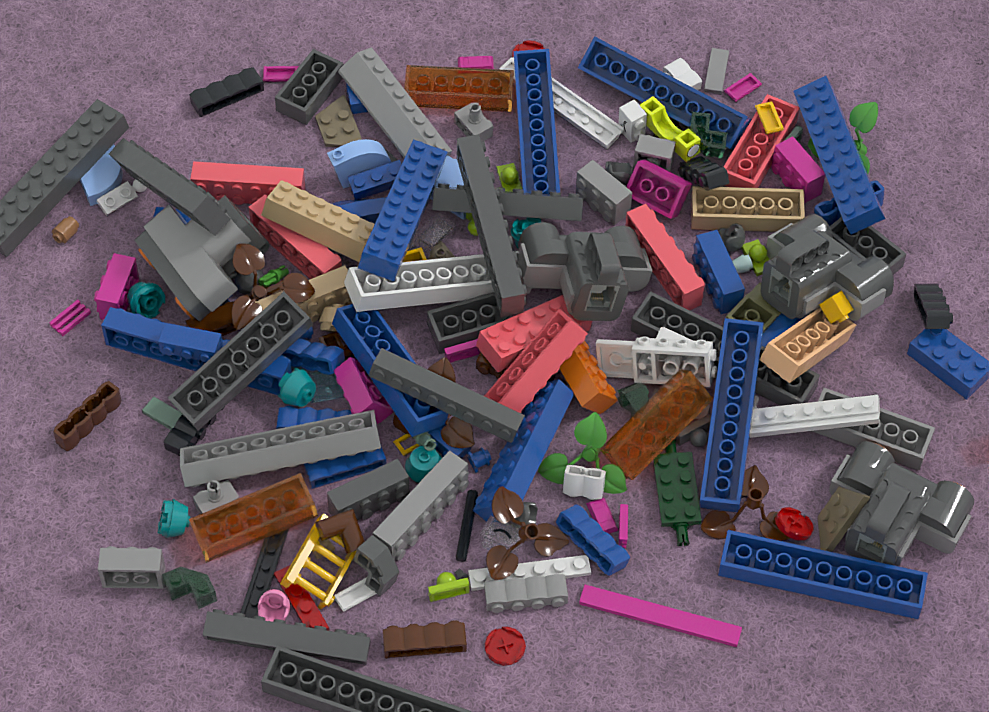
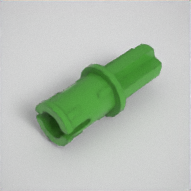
[258,265,289,287]

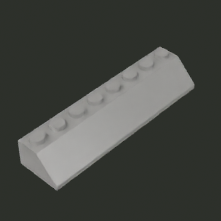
[338,47,452,158]

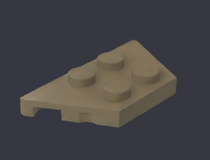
[315,95,362,148]
[818,487,870,552]

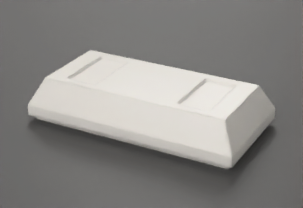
[334,577,376,612]

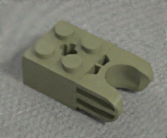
[722,282,781,333]

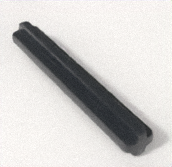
[456,490,478,562]

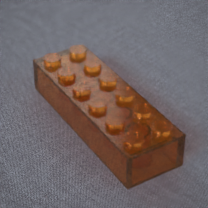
[404,65,514,112]
[599,369,714,480]
[189,473,318,563]

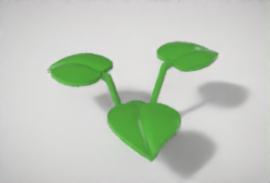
[808,102,878,174]
[538,412,627,494]

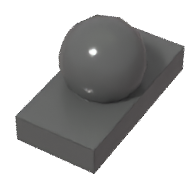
[676,415,711,448]

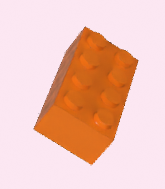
[559,341,618,414]

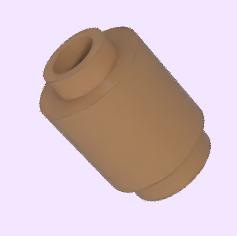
[52,216,79,243]

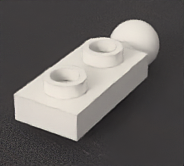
[96,179,147,216]

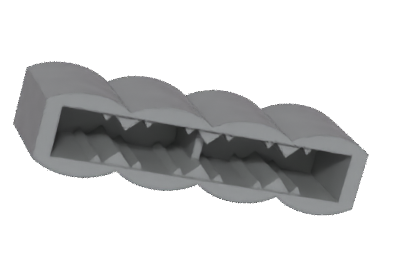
[484,574,568,613]

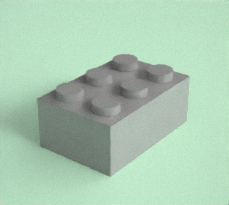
[576,160,632,225]
[98,546,165,589]

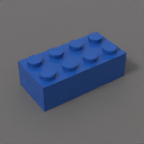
[692,230,745,315]
[907,329,989,400]

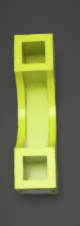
[640,97,701,162]

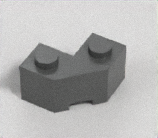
[354,535,399,596]

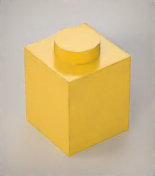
[819,290,854,324]

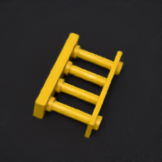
[280,513,356,609]

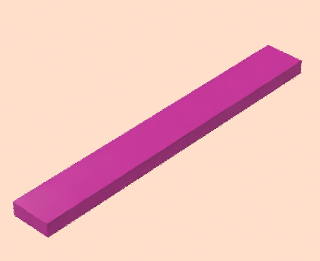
[579,584,742,647]

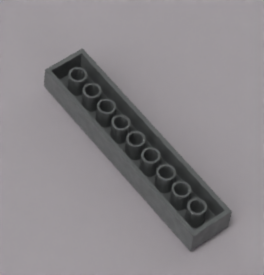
[0,99,129,257]
[457,134,527,317]
[109,138,230,236]
[631,291,820,406]
[261,646,472,712]

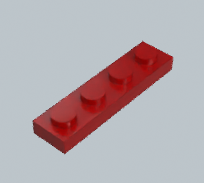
[274,565,329,631]

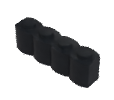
[189,67,264,117]
[678,156,730,191]
[913,283,953,329]
[164,407,225,456]

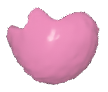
[257,589,290,622]

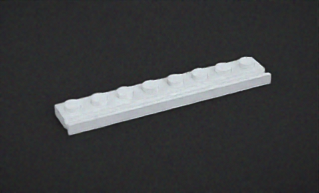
[499,57,624,149]
[750,395,880,438]

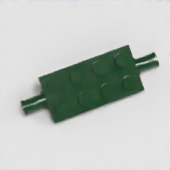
[652,438,702,546]

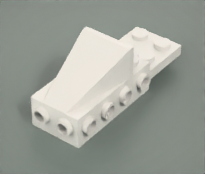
[596,327,717,387]

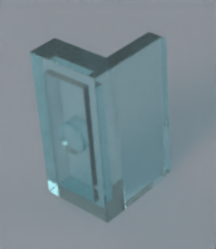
[308,371,344,403]

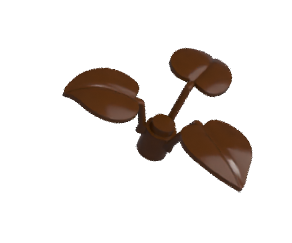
[232,243,315,330]
[393,358,475,448]
[700,465,792,541]
[486,486,569,580]

